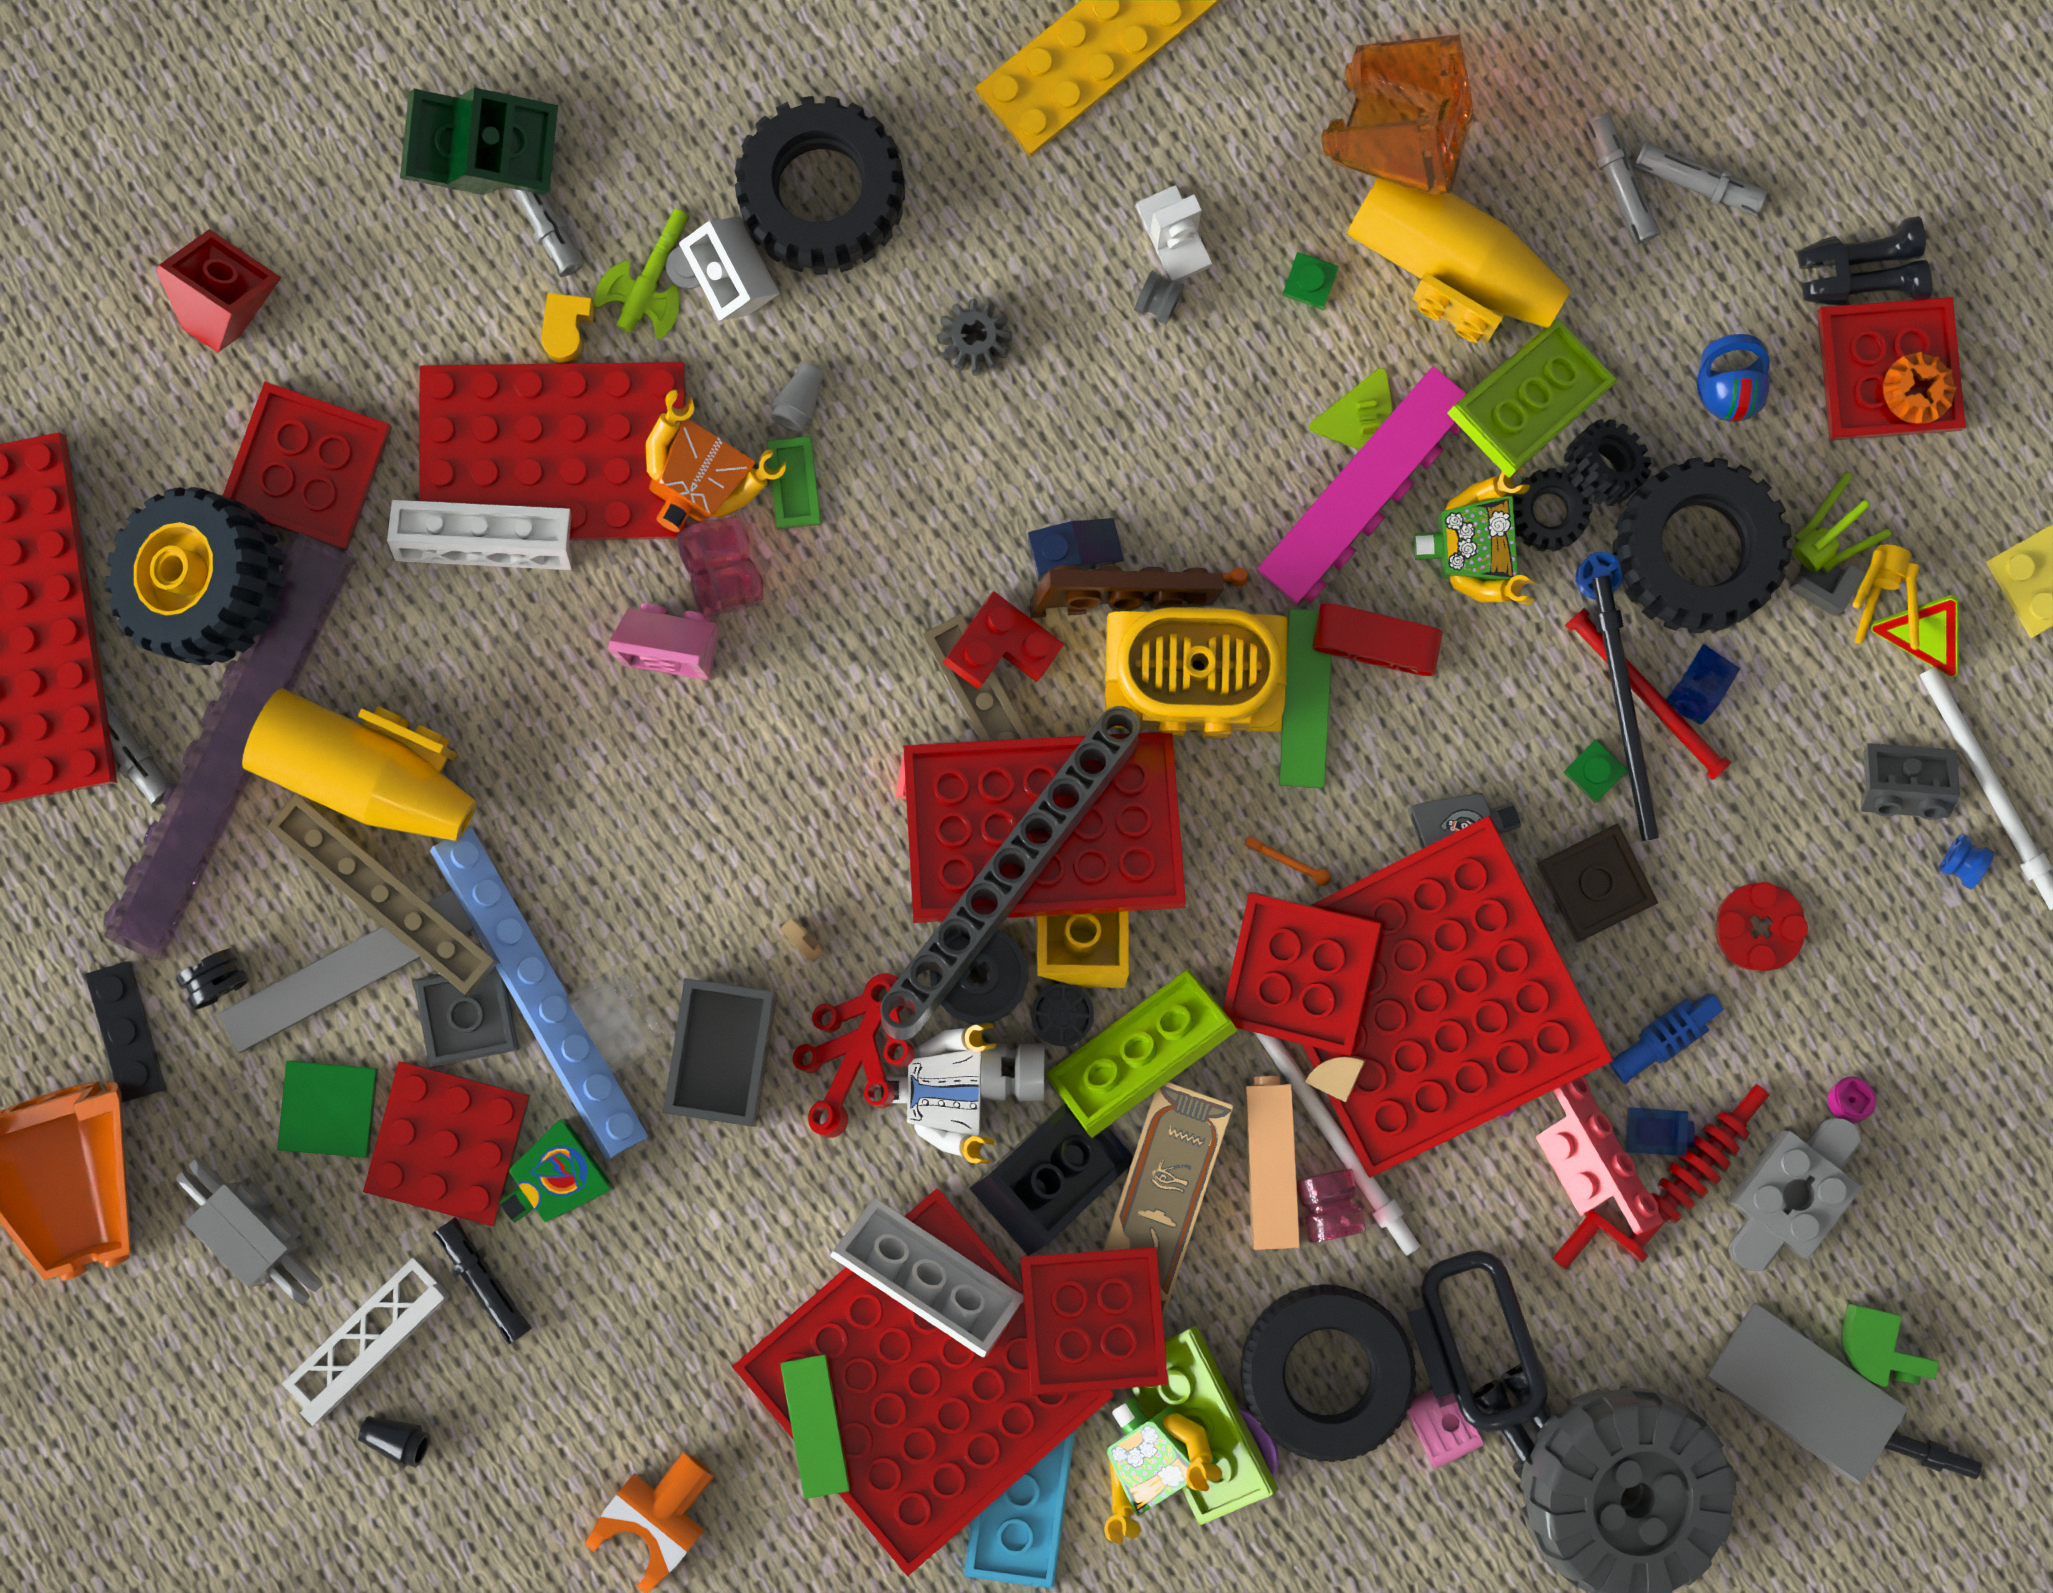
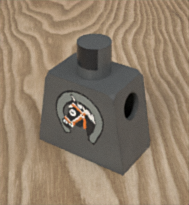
[1407,793,1521,849]

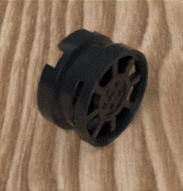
[176,948,249,1010]
[1031,983,1094,1046]

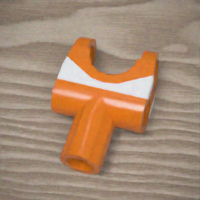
[585,1451,715,1593]

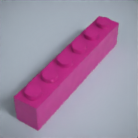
[1257,366,1467,606]

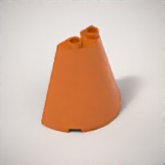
[0,1081,131,1280]

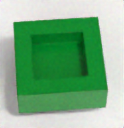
[1282,252,1339,310]
[1563,740,1628,803]

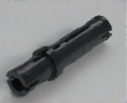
[432,1217,532,1345]

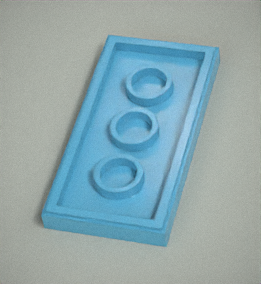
[964,1430,1075,1589]

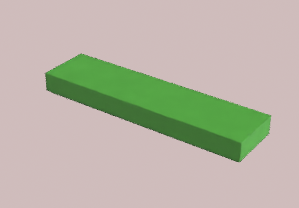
[1279,608,1332,789]

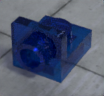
[1666,644,1741,725]
[1625,1107,1695,1156]

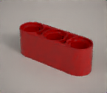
[1312,603,1443,676]

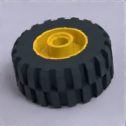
[105,487,285,665]

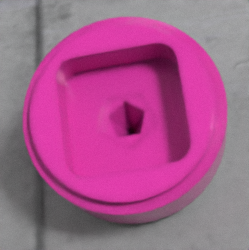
[1828,1077,1876,1124]

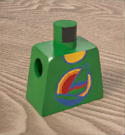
[499,1119,615,1223]

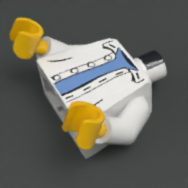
[881,1022,996,1164]

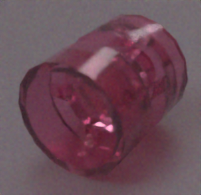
[1296,1169,1366,1243]

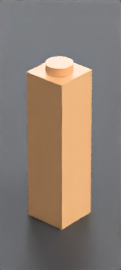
[1244,1076,1300,1250]

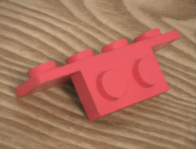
[1536,1076,1663,1235]

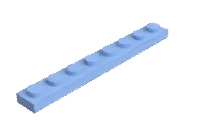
[430,827,648,1161]

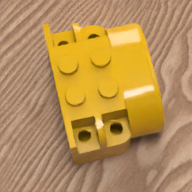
[1105,607,1288,739]

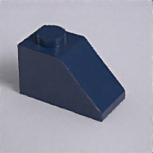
[1028,518,1124,582]

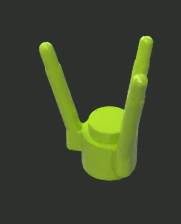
[1792,472,1891,573]

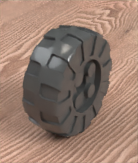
[1520,1386,1737,1593]

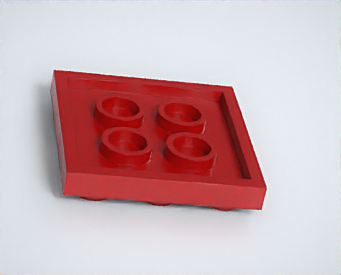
[1817,297,1966,441]
[222,381,392,551]
[1223,892,1383,1056]
[363,1061,530,1226]
[1020,1247,1168,1396]

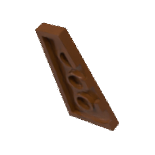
[1030,565,1224,618]

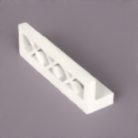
[387,500,572,570]
[282,1257,451,1426]

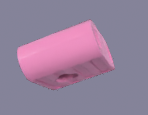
[1407,1389,1484,1470]

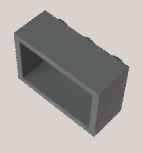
[663,978,778,1127]

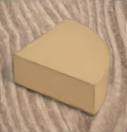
[780,918,824,962]
[1305,1056,1366,1102]

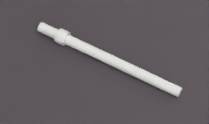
[1920,667,2053,910]
[1254,1032,1421,1256]

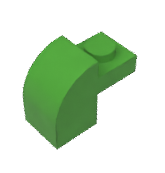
[1841,1304,1939,1387]

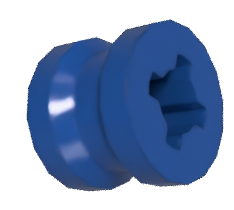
[1575,552,1623,600]
[1939,833,1994,890]

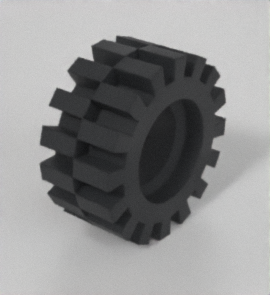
[1564,419,1652,506]
[1513,468,1592,552]

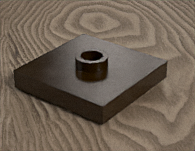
[1536,823,1658,943]

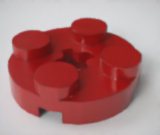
[1715,882,1808,972]

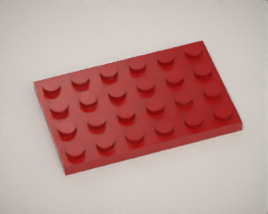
[419,362,686,540]
[903,732,1186,923]

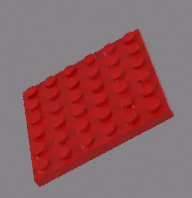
[1302,815,1614,1178]
[732,1188,1115,1577]

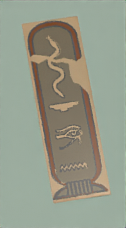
[1103,1082,1234,1319]

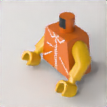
[645,390,786,532]

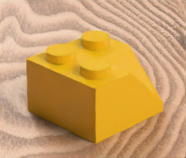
[1036,911,1129,988]

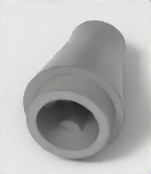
[771,363,825,432]

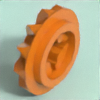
[1883,352,1957,424]

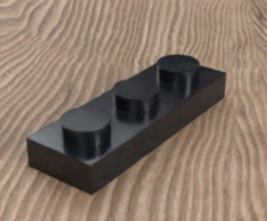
[85,961,167,1103]

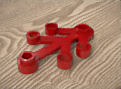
[792,973,915,1138]

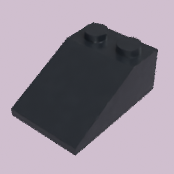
[969,1103,1134,1256]

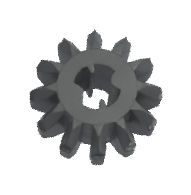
[937,299,1012,376]

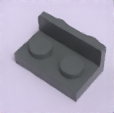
[1861,743,1960,820]

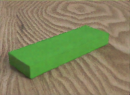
[780,1354,850,1500]

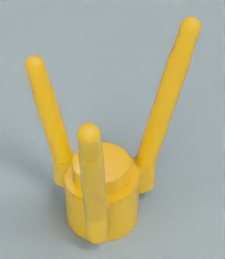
[1853,544,1920,650]

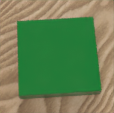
[277,1061,378,1158]

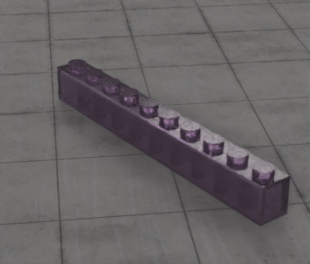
[103,533,355,961]

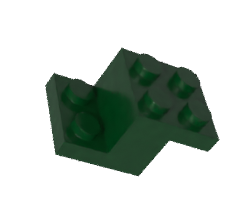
[400,87,558,195]

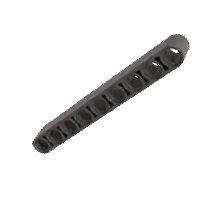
[880,706,1140,1040]

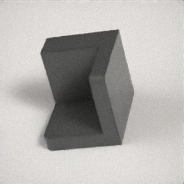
[1789,564,1866,617]

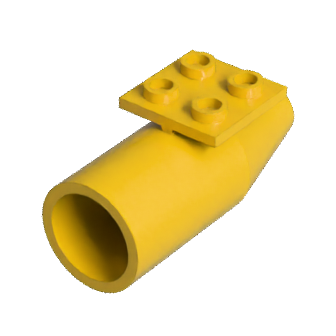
[1346,157,1572,343]
[242,688,477,842]

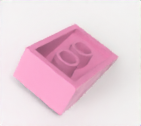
[608,603,719,681]

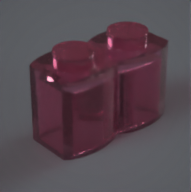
[677,516,763,617]

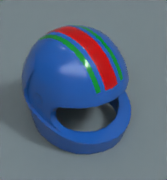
[1697,334,1770,422]

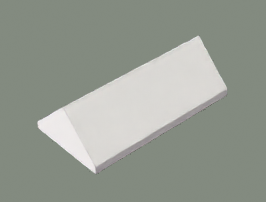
[830,1197,1023,1358]

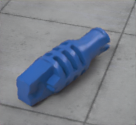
[1609,993,1724,1084]

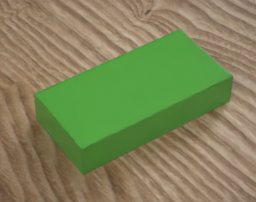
[767,436,821,530]

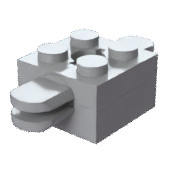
[1726,1118,1863,1271]
[176,1157,323,1305]

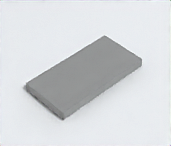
[1705,1303,1908,1485]

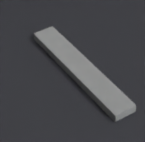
[218,890,474,1053]

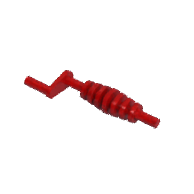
[1552,1084,1770,1270]

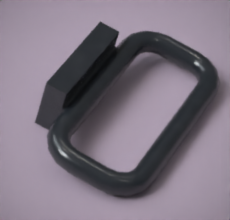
[1407,1250,1548,1432]

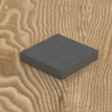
[413,967,519,1068]

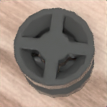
[1134,270,1184,325]

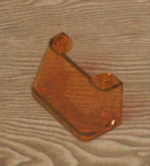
[1322,34,1473,195]

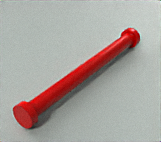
[1565,607,1732,780]

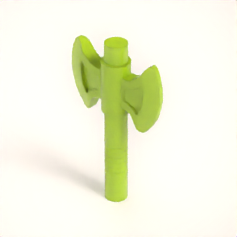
[593,208,689,340]

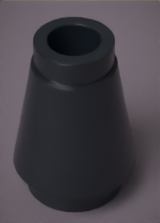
[358,1416,430,1468]

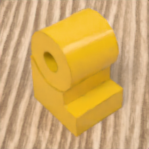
[541,292,595,364]

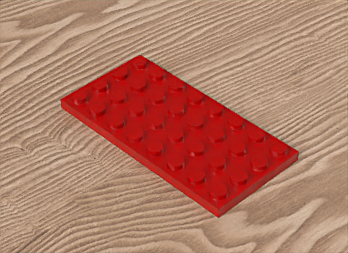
[0,432,118,805]

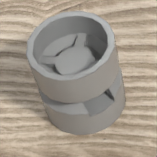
[981,1043,1045,1101]

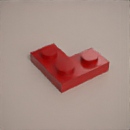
[942,591,1064,689]

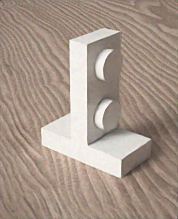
[1136,185,1212,283]

